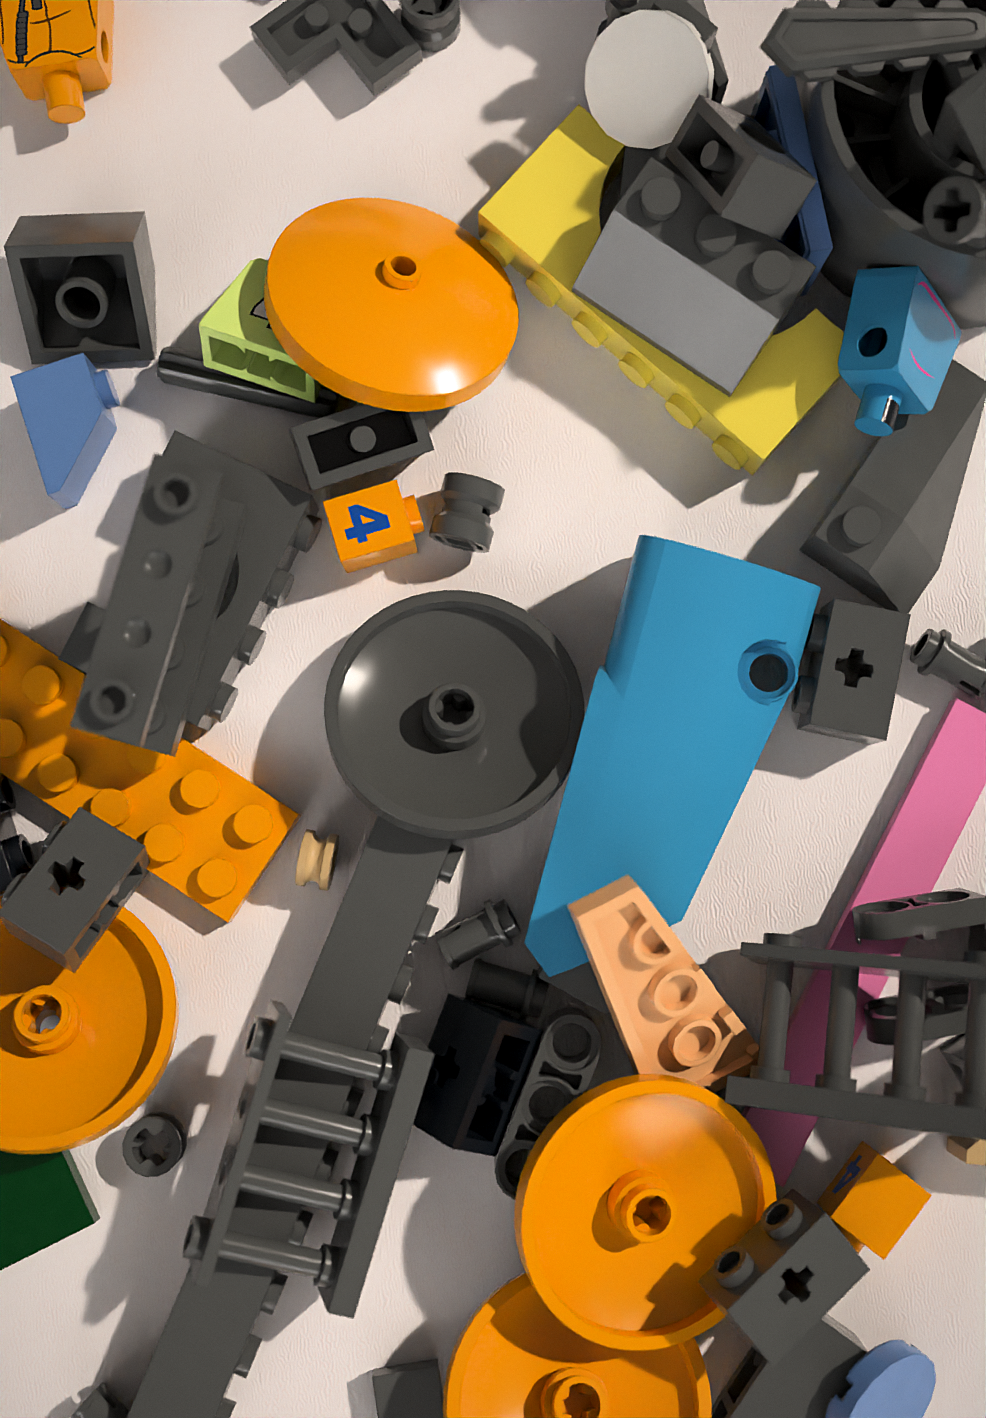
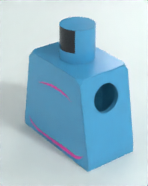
[838,266,962,436]

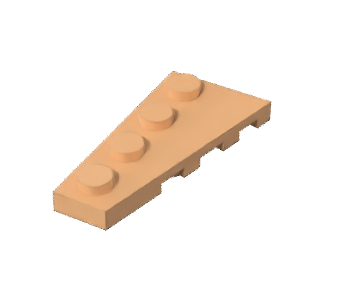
[567,875,759,1093]

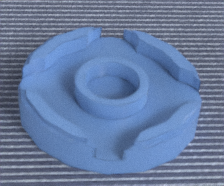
[825,1340,936,1418]

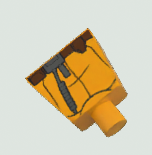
[0,0,114,124]

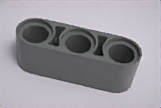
[494,1007,602,1200]

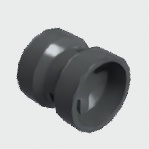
[399,0,461,52]
[429,472,505,553]

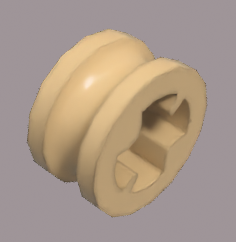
[295,829,339,891]

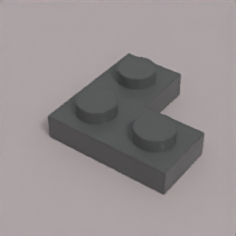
[250,0,422,96]

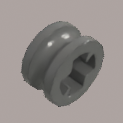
[122,1112,187,1177]

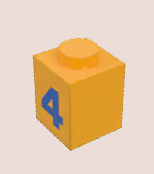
[323,480,425,573]
[816,1141,932,1260]

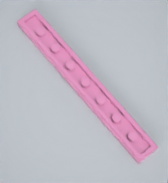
[741,698,986,1187]

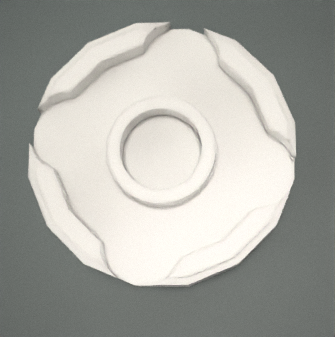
[584,9,714,149]

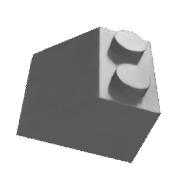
[4,211,157,365]

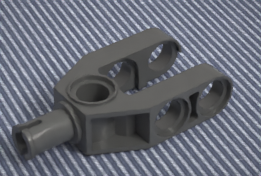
[852,888,986,1045]

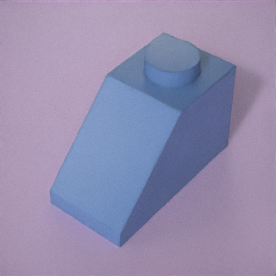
[10,353,120,509]

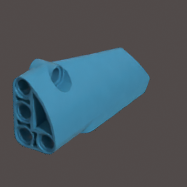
[524,535,821,977]

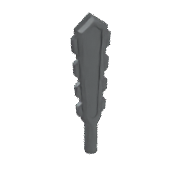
[759,0,986,83]

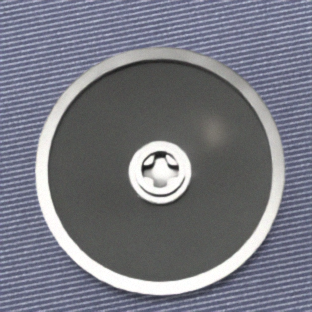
[324,590,585,839]

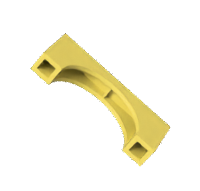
[478,104,844,476]

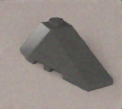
[799,358,986,614]

